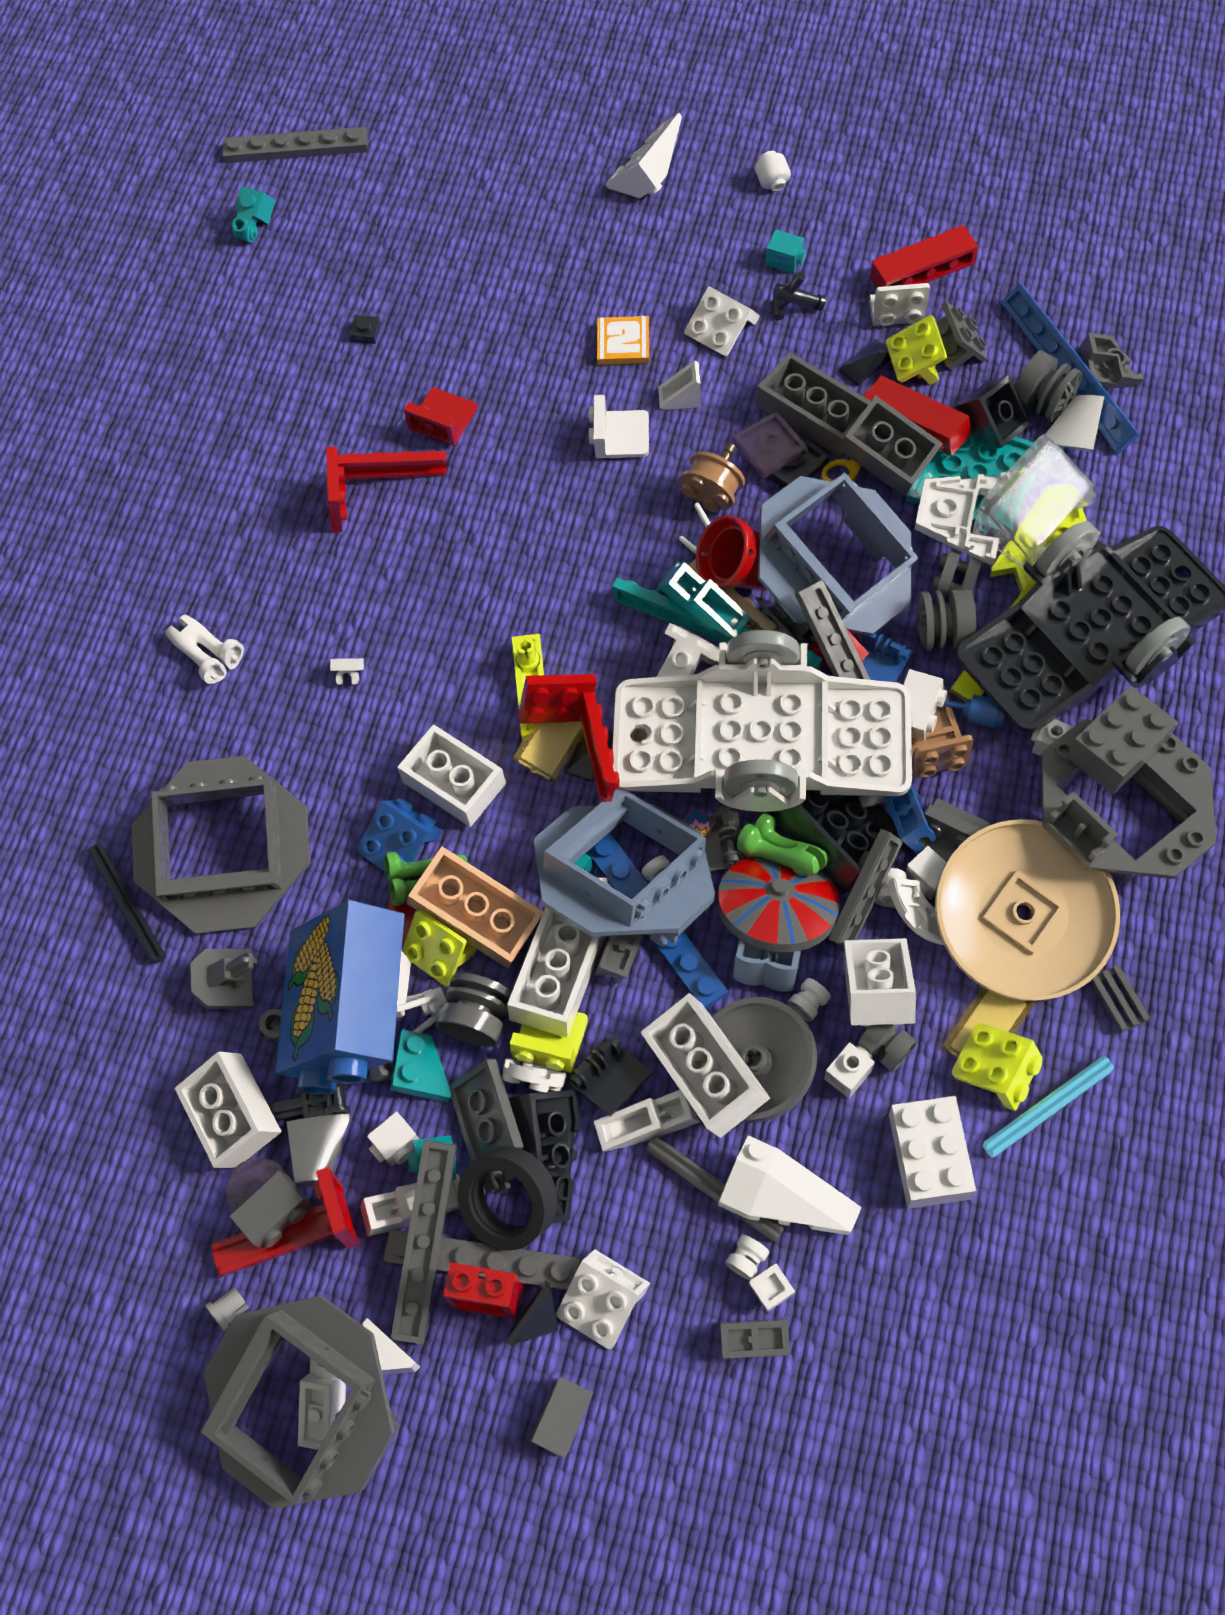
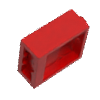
[443,1262,524,1320]

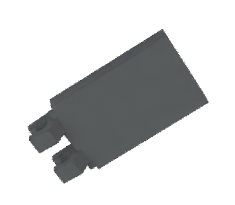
[449,1059,524,1194]

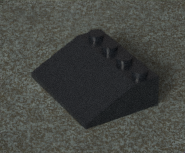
[767,790,910,894]

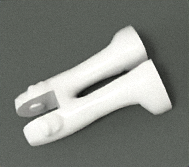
[165,614,244,684]

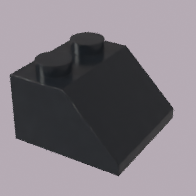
[955,375,1032,448]

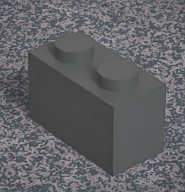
[230,1171,312,1249]

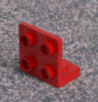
[404,387,478,446]

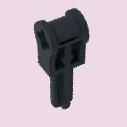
[268,1082,351,1121]

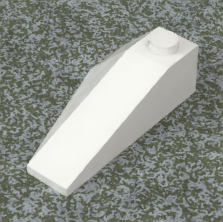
[605,113,682,198]
[718,1136,861,1235]

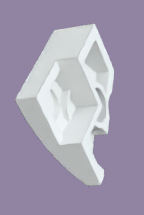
[1040,395,1104,452]

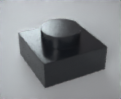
[349,315,381,344]

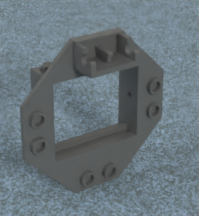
[1039,719,1216,885]
[131,756,311,934]
[201,1295,401,1509]

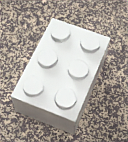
[397,724,506,827]
[844,939,916,1026]
[175,1052,281,1168]
[889,1096,976,1209]

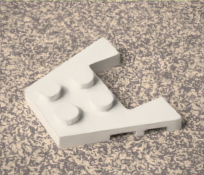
[914,472,1011,565]

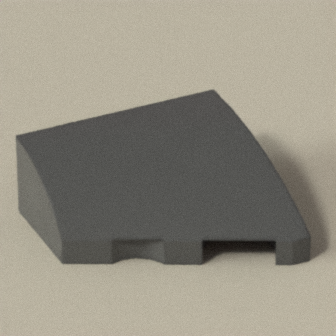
[1079,333,1144,389]
[287,1114,351,1189]

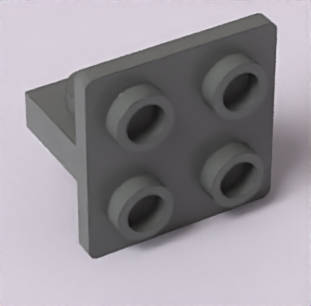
[936,301,988,370]
[919,799,990,862]

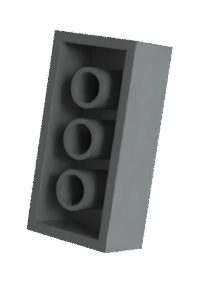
[757,352,871,459]

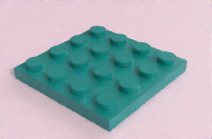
[906,433,1049,538]

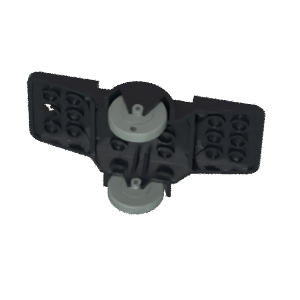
[956,521,1225,733]

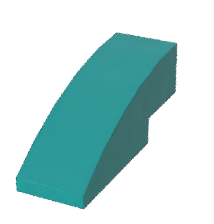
[659,562,750,638]

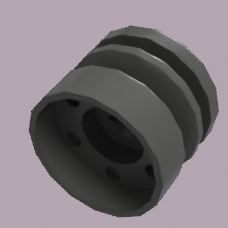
[1015,350,1083,423]
[916,588,976,652]
[435,973,512,1047]

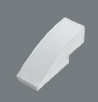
[594,1090,700,1152]
[360,1174,460,1236]

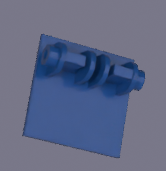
[855,633,914,682]

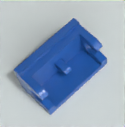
[884,784,936,854]

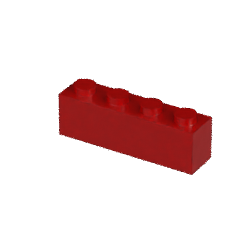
[870,225,979,288]
[863,376,971,456]

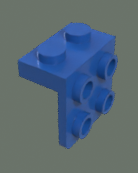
[357,798,443,871]

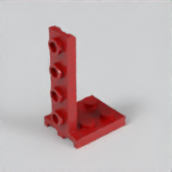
[326,447,447,532]
[518,674,620,802]
[211,1167,360,1278]

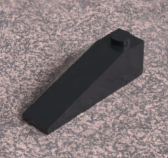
[508,1090,581,1223]

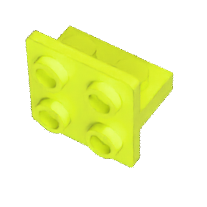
[886,315,947,385]
[402,909,477,987]

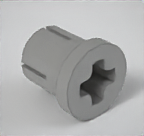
[205,1287,249,1332]

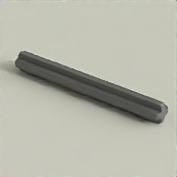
[646,1136,784,1242]

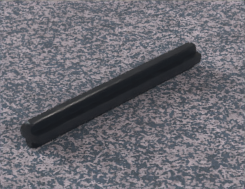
[88,843,166,964]

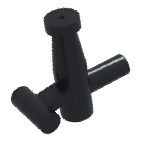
[773,271,826,320]

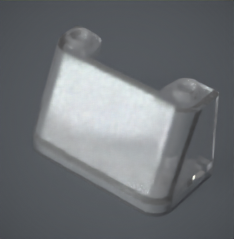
[972,434,1096,567]

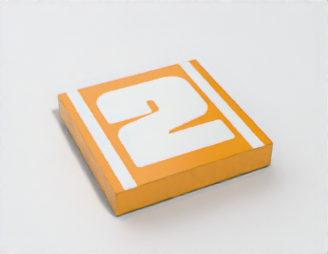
[597,316,649,365]

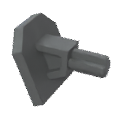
[189,949,257,1009]

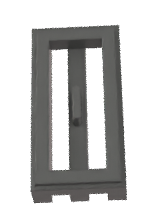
[1090,964,1150,1034]

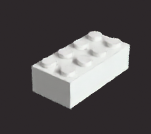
[507,908,606,1038]
[641,993,770,1138]

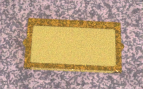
[513,722,584,783]
[942,988,1036,1057]

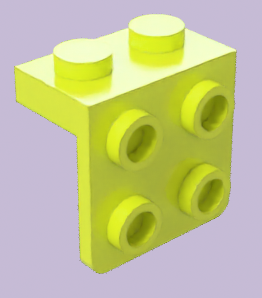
[510,1012,588,1073]
[952,1023,1042,1111]

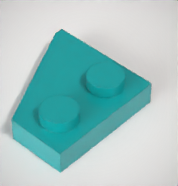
[390,1029,451,1103]

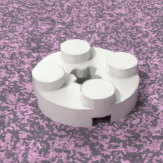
[502,1058,566,1092]

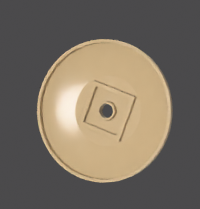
[935,819,1120,1002]

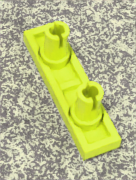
[512,634,544,741]

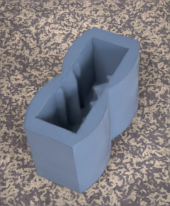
[733,940,801,992]

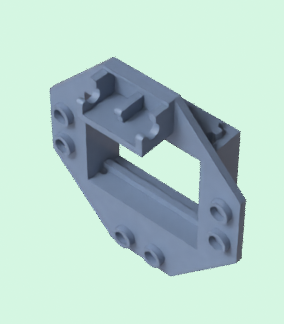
[758,473,919,636]
[534,788,715,947]

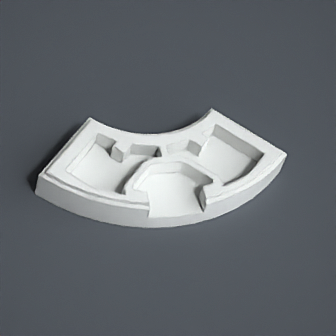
[888,878,944,945]

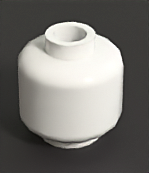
[755,151,791,191]

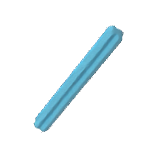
[982,1056,1114,1158]

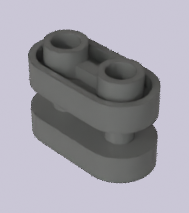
[931,549,982,601]

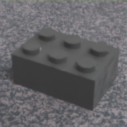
[838,395,943,496]
[1066,685,1179,794]

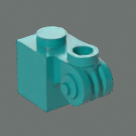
[232,186,276,243]

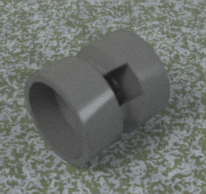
[858,1024,918,1073]

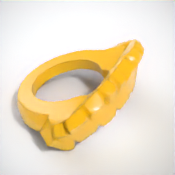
[821,459,861,482]

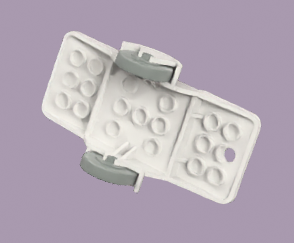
[613,630,912,812]

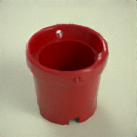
[696,515,767,591]

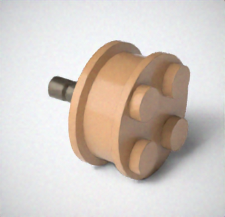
[679,442,745,512]

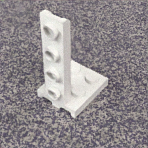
[630,623,719,743]

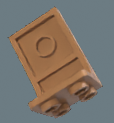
[911,683,973,778]

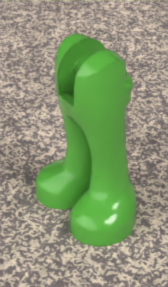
[737,813,829,876]
[384,852,469,906]

